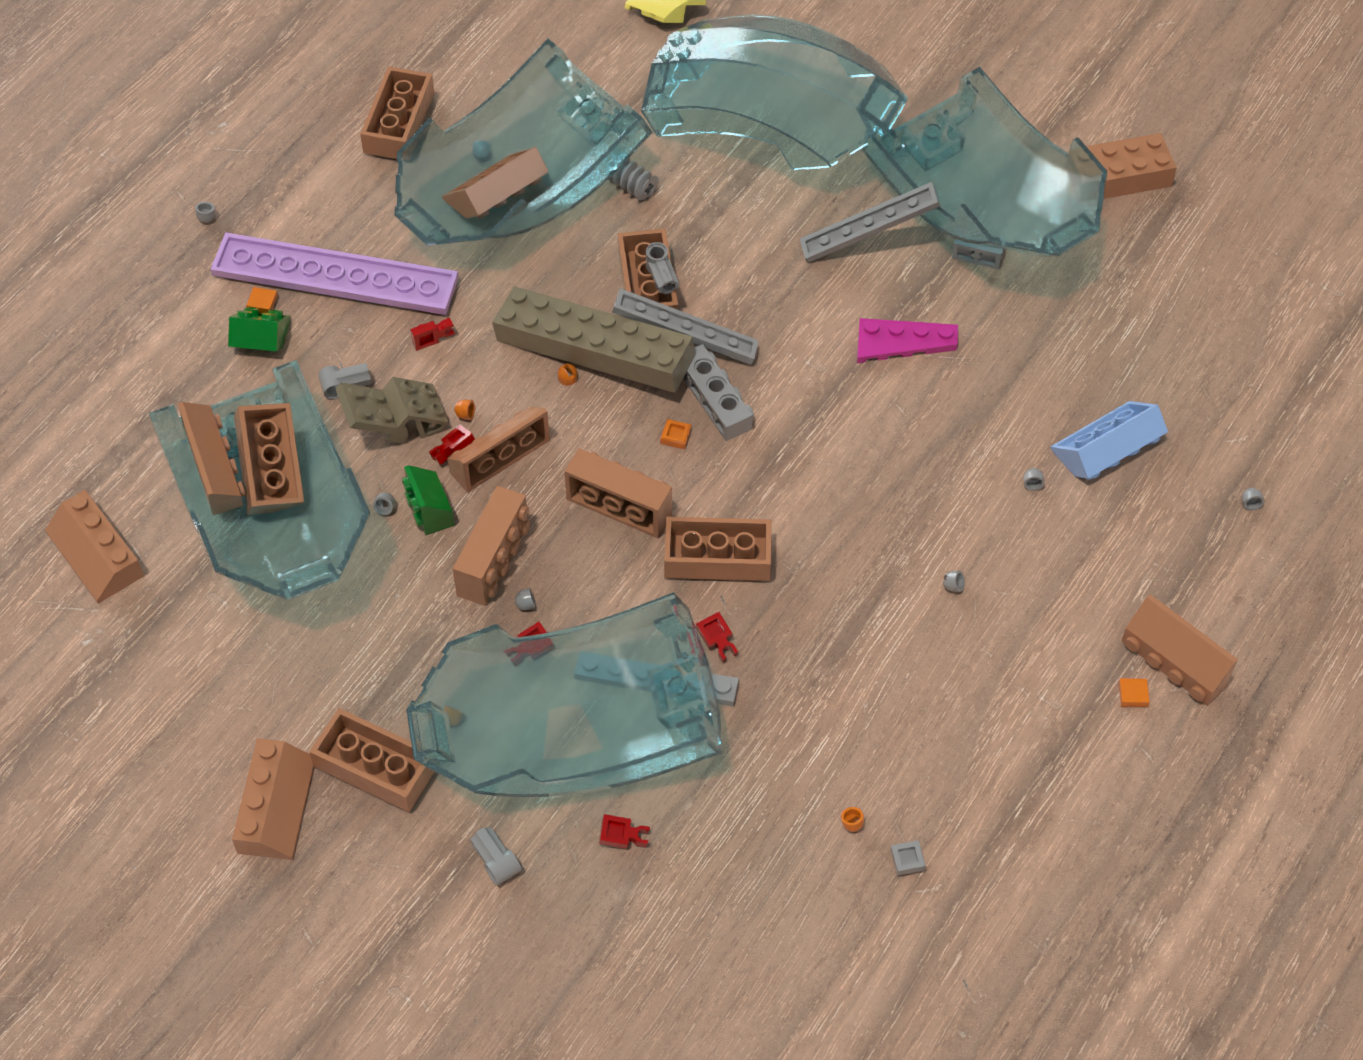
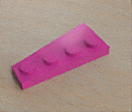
[857,318,958,363]

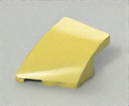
[625,0,706,23]

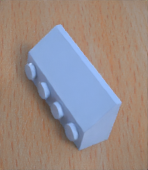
[1050,401,1168,480]

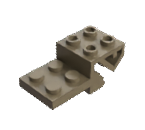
[335,377,449,444]

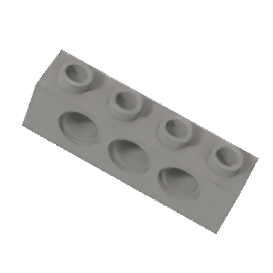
[683,344,754,441]

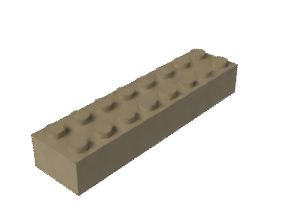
[492,286,696,393]

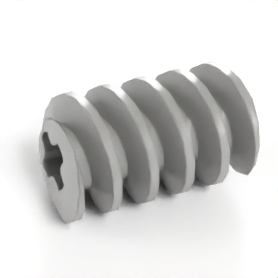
[606,152,659,200]

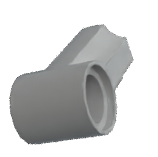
[646,242,679,294]
[318,363,371,399]
[470,827,522,886]

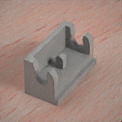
[952,229,1006,269]

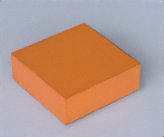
[246,287,278,313]
[660,419,692,449]
[1118,678,1150,707]

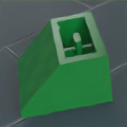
[228,307,291,351]
[402,465,455,536]

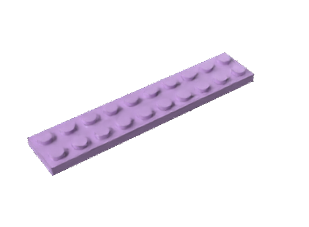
[210,232,459,315]

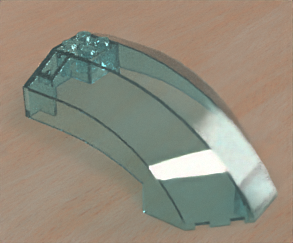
[641,14,908,170]
[394,38,653,246]
[862,67,1107,257]
[149,360,370,600]
[406,592,722,797]

